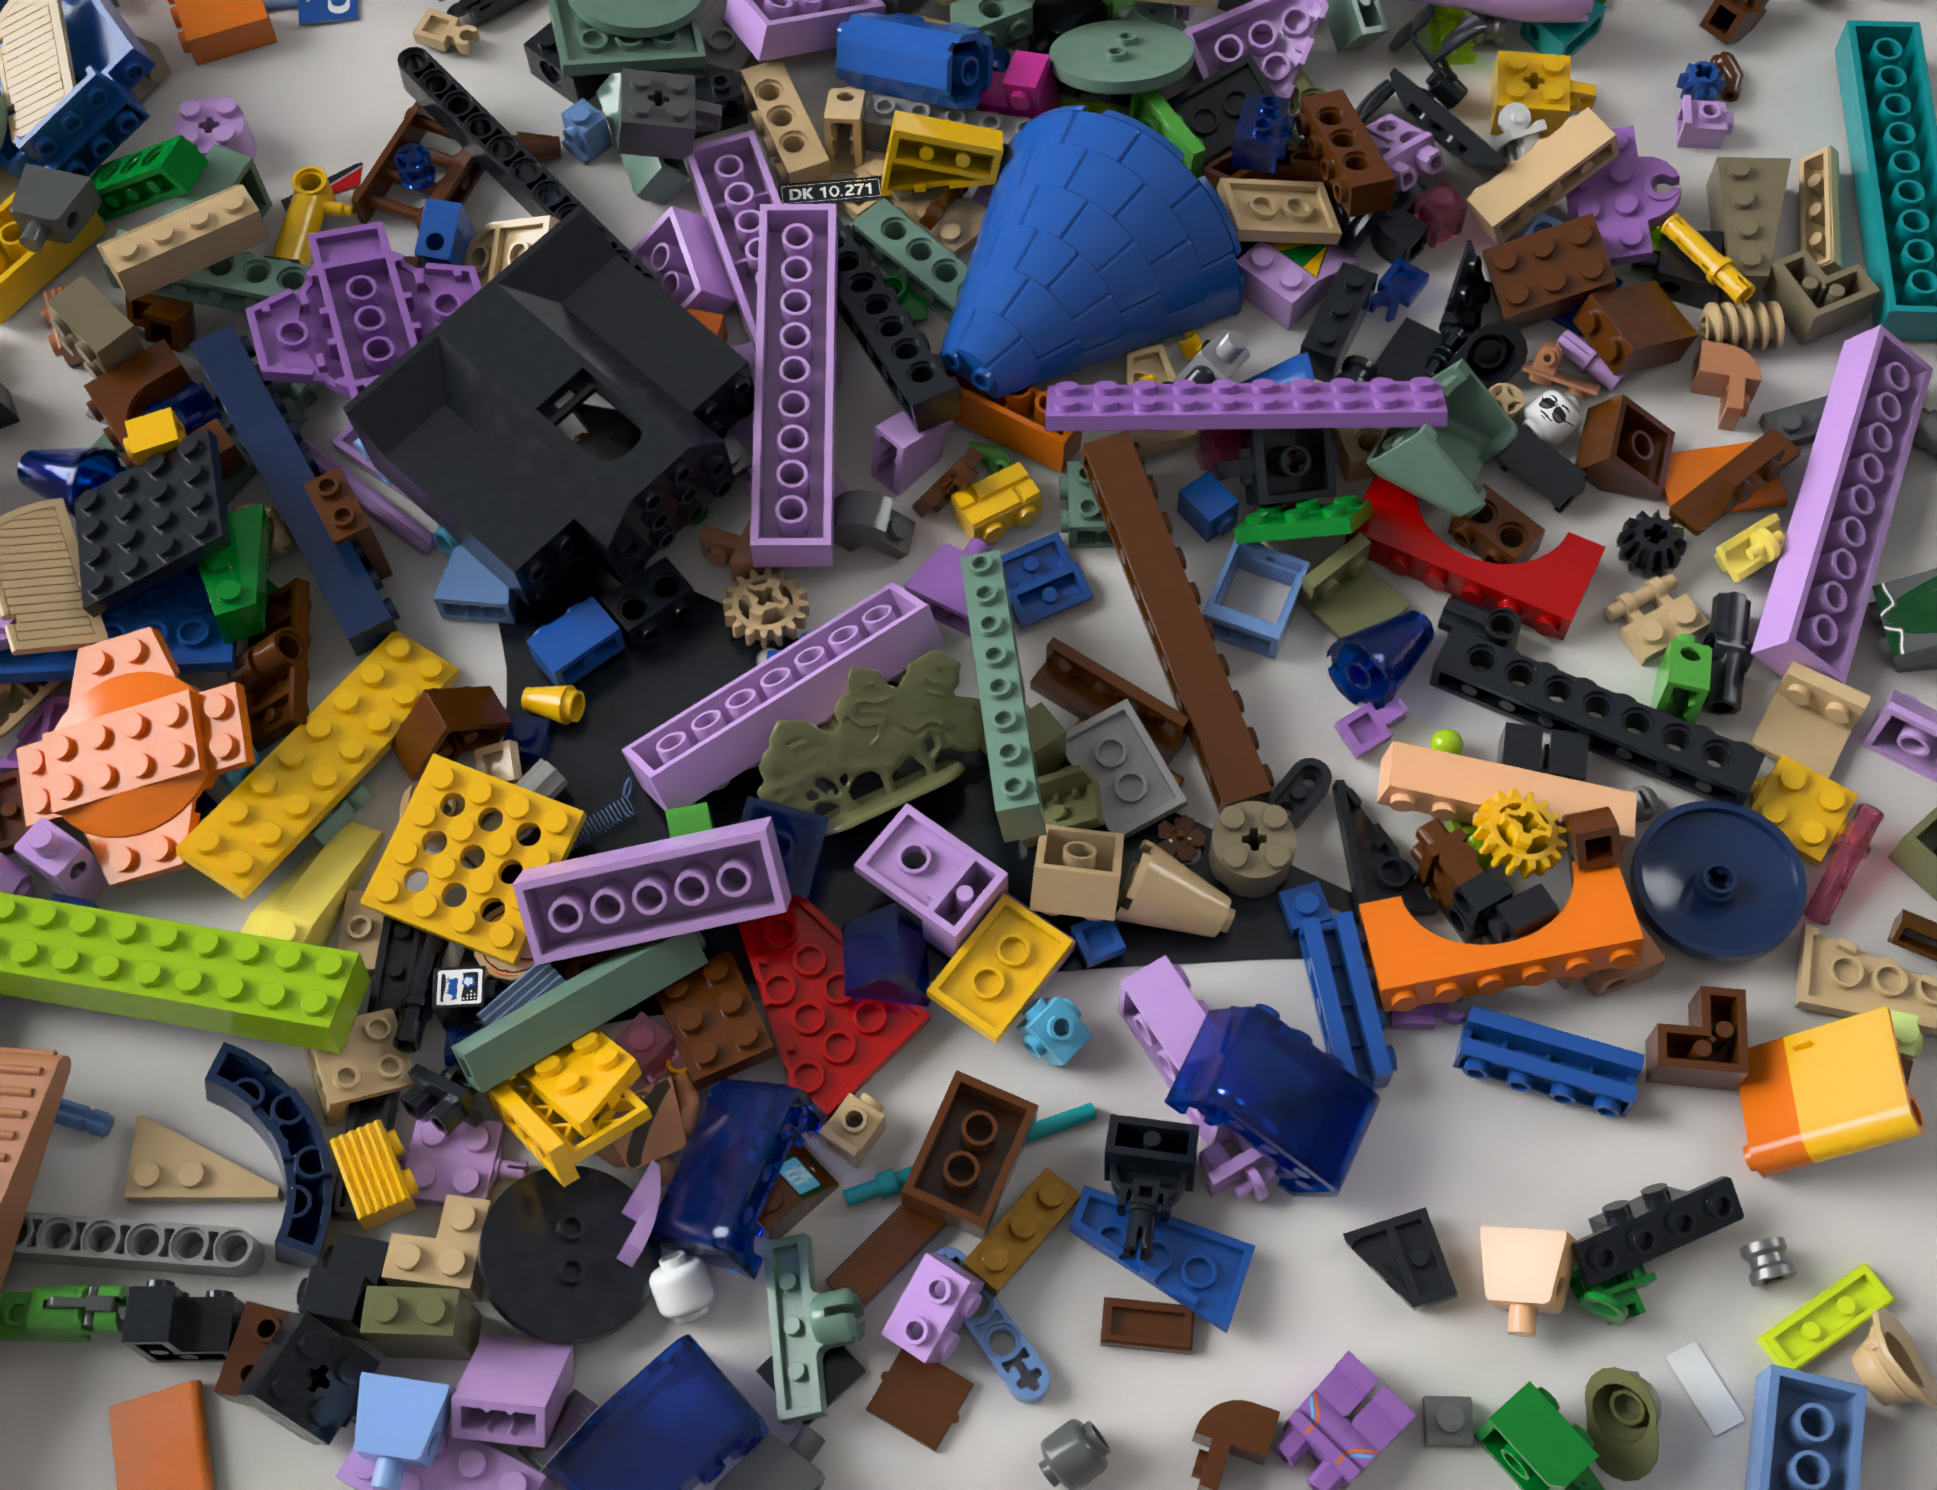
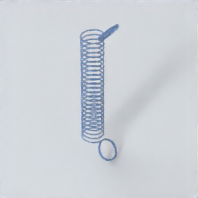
[571,777,635,851]

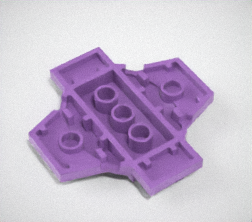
[245,221,482,401]

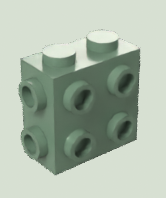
[1059,459,1153,548]

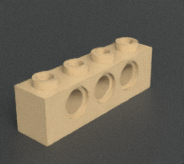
[741,58,832,184]

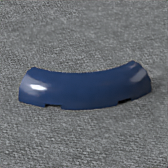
[205,1042,333,1267]

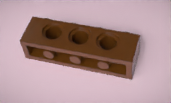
[1295,89,1396,217]

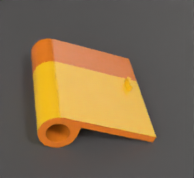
[1738,1006,1926,1178]

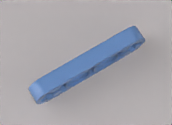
[936,1247,1050,1404]

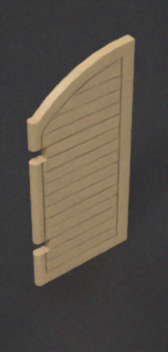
[0,0,76,145]
[0,498,108,655]

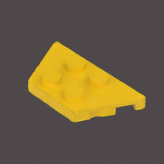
[514,1028,642,1138]

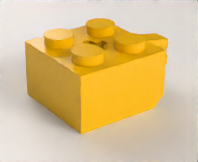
[1490,50,1596,139]

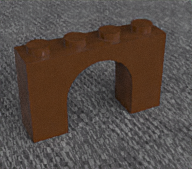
[83,338,247,478]

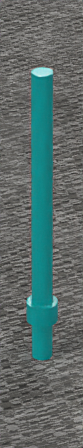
[843,1102,1097,1207]

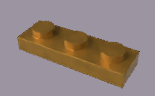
[961,1167,1081,1297]

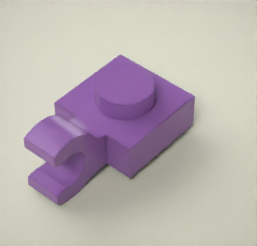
[1334,697,1410,760]

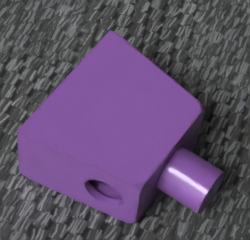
[904,538,991,637]

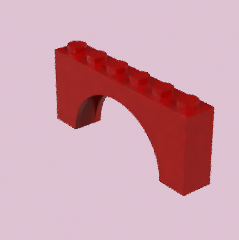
[1344,475,1606,641]

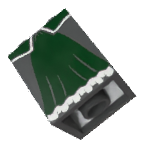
[1868,568,1937,673]

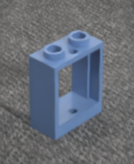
[1202,539,1311,659]

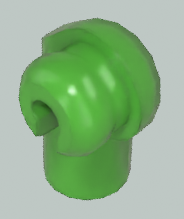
[966,441,1014,475]

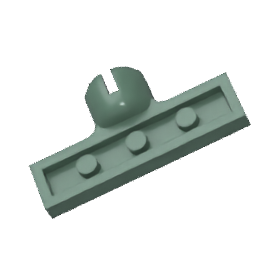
[763,1233,865,1425]

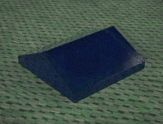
[740,796,829,899]

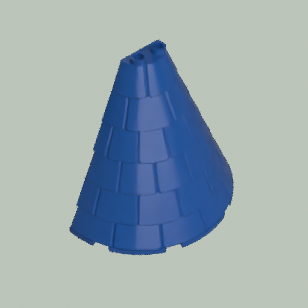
[939,105,1245,399]

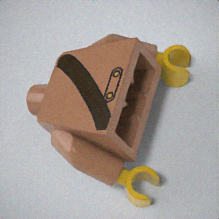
[581,1058,700,1186]

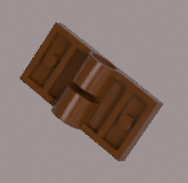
[226,577,312,753]

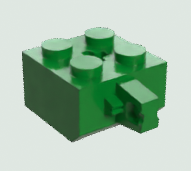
[1474,1381,1605,1490]

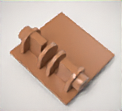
[1522,341,1602,399]

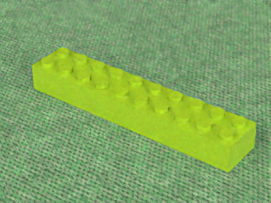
[0,892,371,1054]

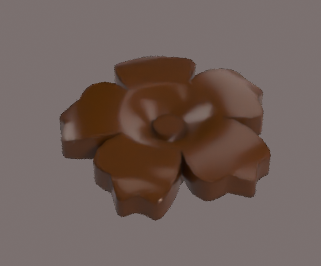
[1157,815,1207,864]

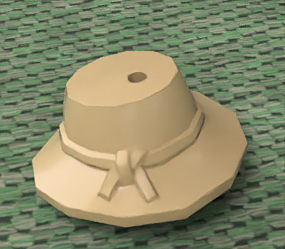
[1851,1308,1937,1411]

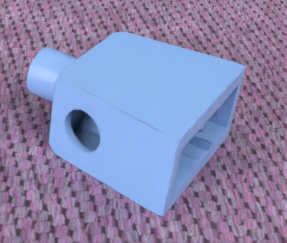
[354,1372,455,1490]

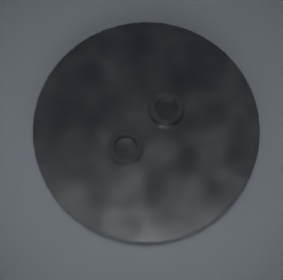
[477,1166,661,1345]

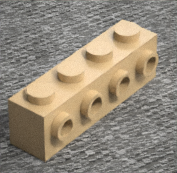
[1466,107,1620,245]

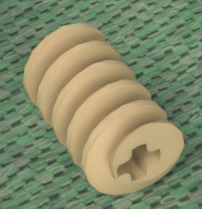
[1697,301,1785,350]

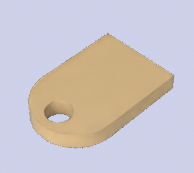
[464,215,560,288]

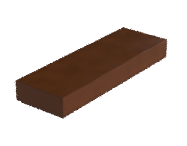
[825,1204,948,1309]

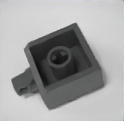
[618,68,722,160]

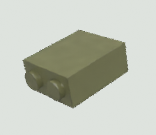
[360,1286,482,1361]

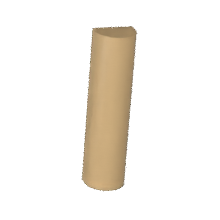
[1798,145,1842,276]

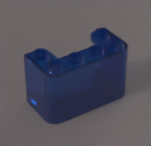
[1164,1004,1381,1197]
[546,1334,770,1490]

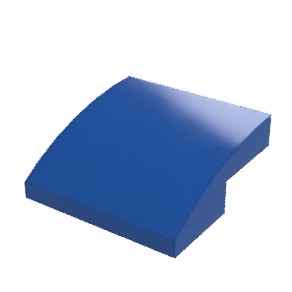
[1001,531,1094,629]

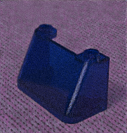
[652,1078,827,1280]

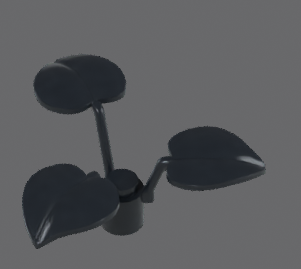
[1355,4,1489,124]

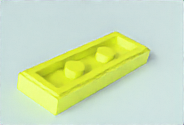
[1756,1262,1896,1370]

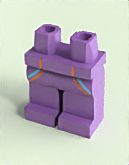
[1273,1350,1416,1490]

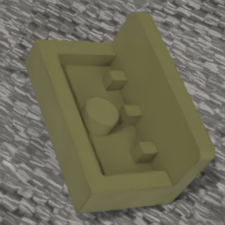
[1020,764,1104,848]

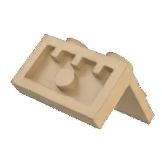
[1750,661,1871,779]
[304,1008,414,1126]

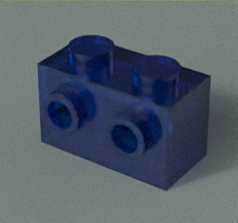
[1231,93,1296,174]

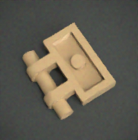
[1603,573,1710,666]

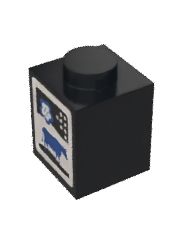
[432,966,500,1023]

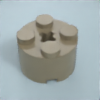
[1208,801,1297,898]

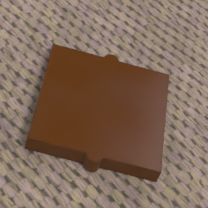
[866,1348,974,1452]

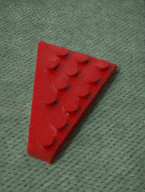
[737,881,931,1138]

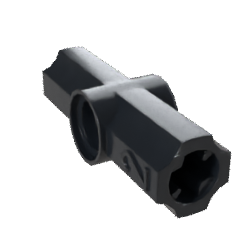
[1702,591,1753,716]

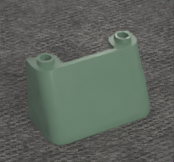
[1366,358,1519,518]

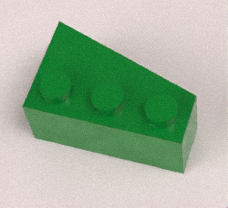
[197,503,272,644]

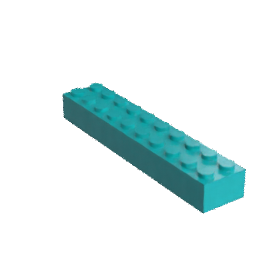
[1835,20,1937,340]

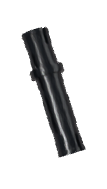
[393,933,449,1053]

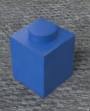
[1177,470,1240,543]

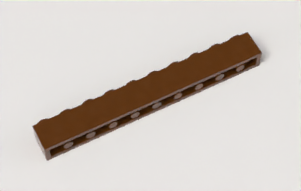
[1080,431,1274,815]

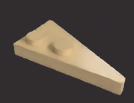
[124,1115,284,1202]

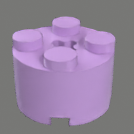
[173,97,257,160]

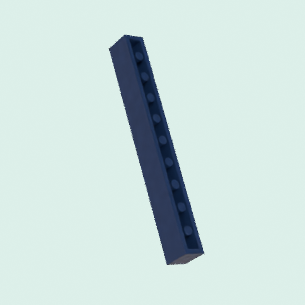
[189,324,401,657]

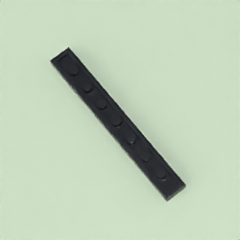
[331,916,427,1221]

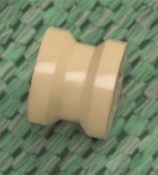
[1488,383,1524,424]

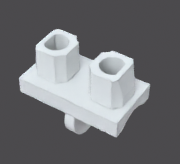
[1492,102,1547,162]

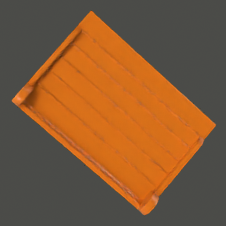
[1663,441,1788,521]
[108,1380,215,1490]

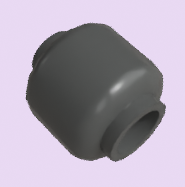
[1039,1419,1111,1490]

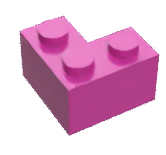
[976,50,1061,119]

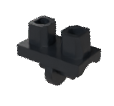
[400,1063,484,1136]

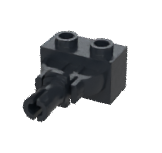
[1104,1114,1200,1260]

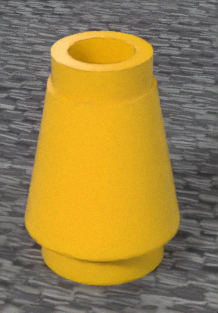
[521,685,585,725]

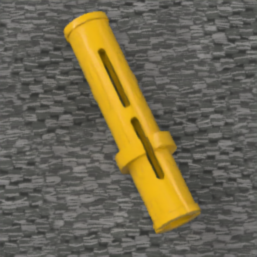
[1661,213,1756,305]

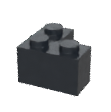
[297,1233,389,1341]
[121,1279,246,1363]

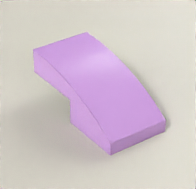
[616,1160,661,1267]

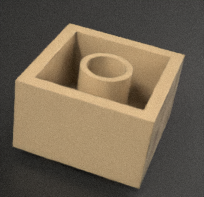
[1029,824,1124,921]

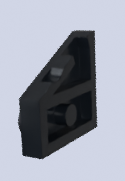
[1343,1207,1458,1311]

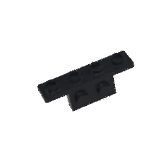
[1572,1176,1744,1286]

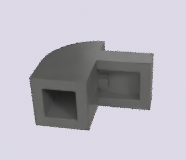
[834,490,916,560]

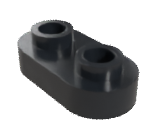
[1266,758,1332,829]

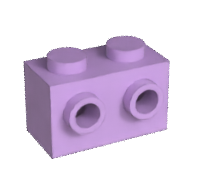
[881,1253,985,1364]

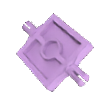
[398,1113,529,1207]

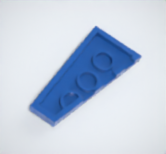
[1069,1185,1255,1333]

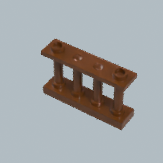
[351,101,485,231]

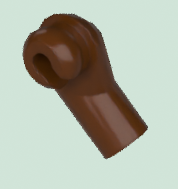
[1710,51,1744,102]

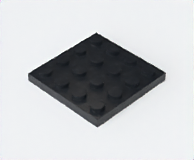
[74,428,232,618]

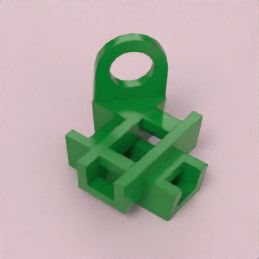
[1569,1265,1657,1326]

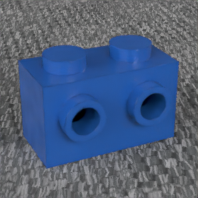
[526,596,626,686]

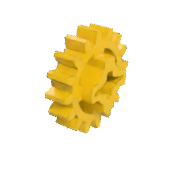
[1473,788,1568,879]

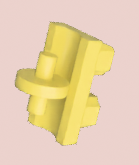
[1714,513,1786,582]

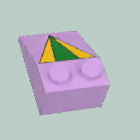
[1237,242,1361,330]

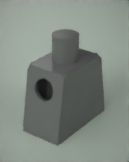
[10,163,103,252]
[714,1424,826,1490]

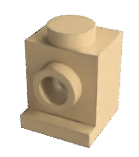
[818,1093,887,1169]

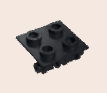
[1439,240,1491,341]
[1375,317,1466,381]

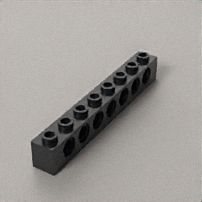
[837,216,962,434]
[1429,627,1766,806]

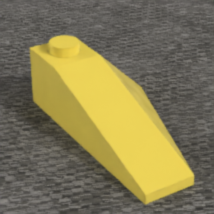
[240,820,384,947]

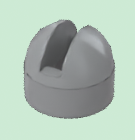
[1629,786,1658,822]

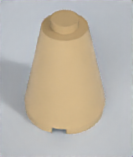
[1115,839,1236,938]

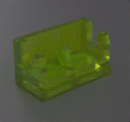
[1426,4,1476,66]

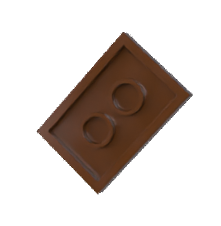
[655,950,777,1091]

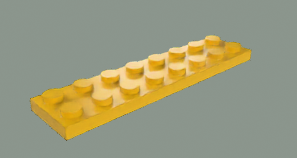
[175,631,459,900]

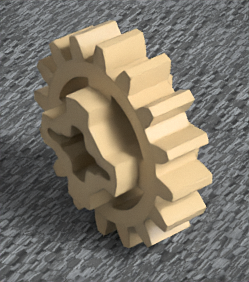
[723,567,810,649]

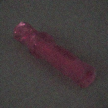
[1803,804,1885,926]

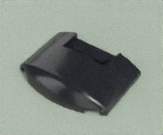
[1389,68,1510,173]

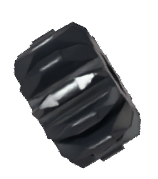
[1616,510,1687,578]

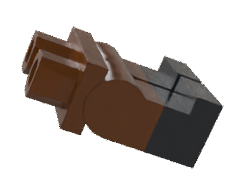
[1410,818,1514,944]

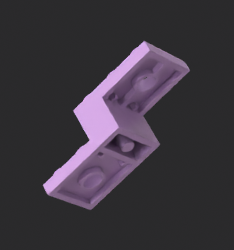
[854,803,1077,1006]

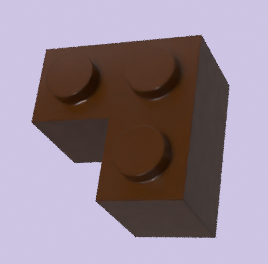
[391,686,513,781]
[1645,986,1749,1090]

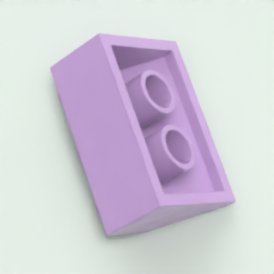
[631,206,736,315]
[1861,689,1937,783]

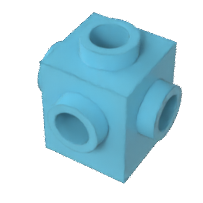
[1016,997,1093,1065]

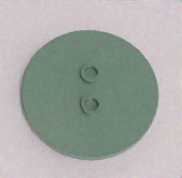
[567,0,706,38]
[1049,19,1194,95]

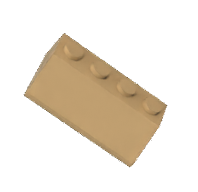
[97,184,269,302]

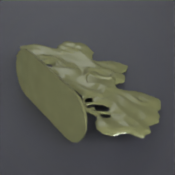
[757,650,984,836]

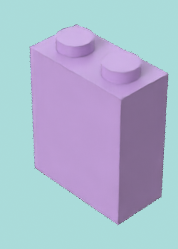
[451,1334,574,1448]

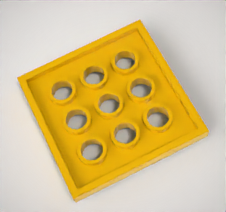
[359,753,587,967]

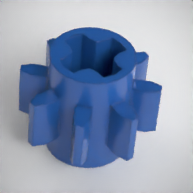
[1676,61,1725,101]

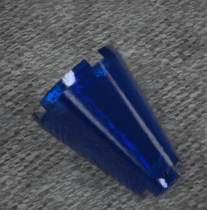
[17,447,127,518]
[1327,610,1434,710]

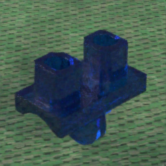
[140,382,223,435]

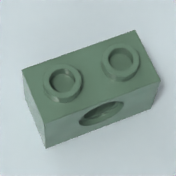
[950,0,1033,49]

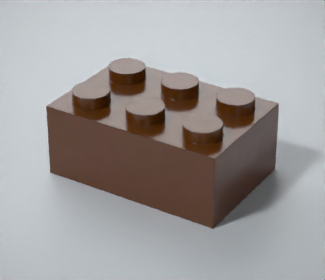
[1482,213,1617,329]
[901,1070,1039,1240]

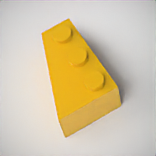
[880,110,1003,196]

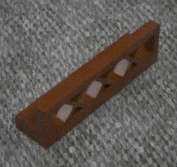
[1030,637,1190,766]

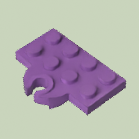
[1566,125,1682,266]

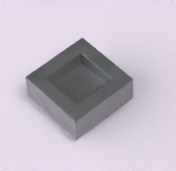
[1422,1396,1474,1448]

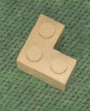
[381,1194,493,1302]

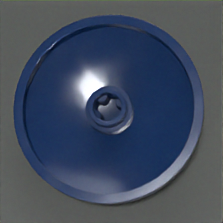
[1630,800,1807,964]

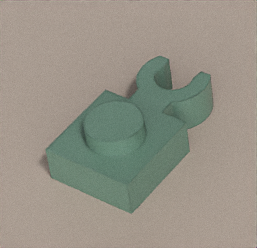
[307,784,374,846]

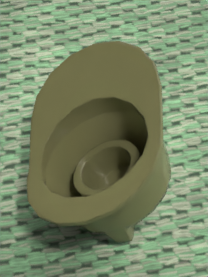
[1585,1367,1661,1481]

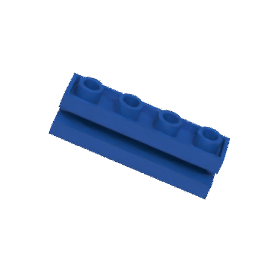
[1297,911,1397,1095]
[1453,1005,1645,1118]

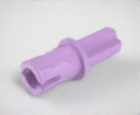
[1557,330,1627,392]

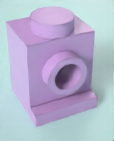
[1675,95,1734,149]

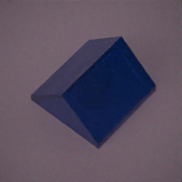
[842,902,931,1006]

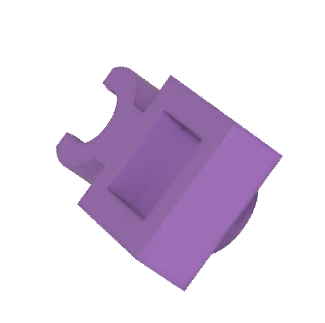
[1389,997,1466,1030]

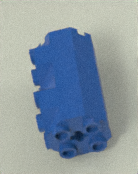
[836,12,994,110]

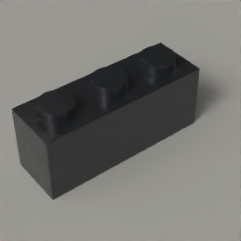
[1300,262,1378,382]

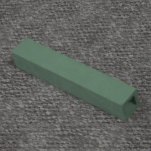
[451,931,708,1093]

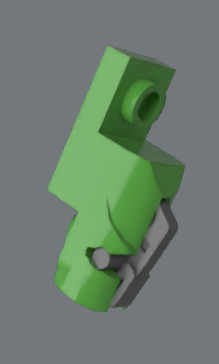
[0,1285,129,1342]

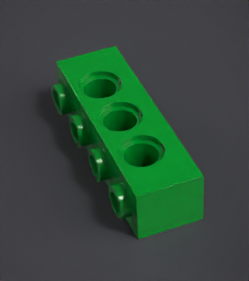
[91,135,209,222]

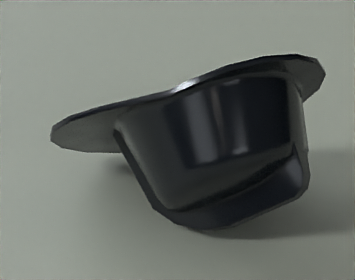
[1446,322,1528,390]

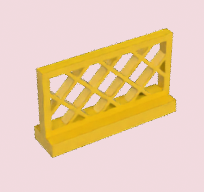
[485,1075,653,1187]

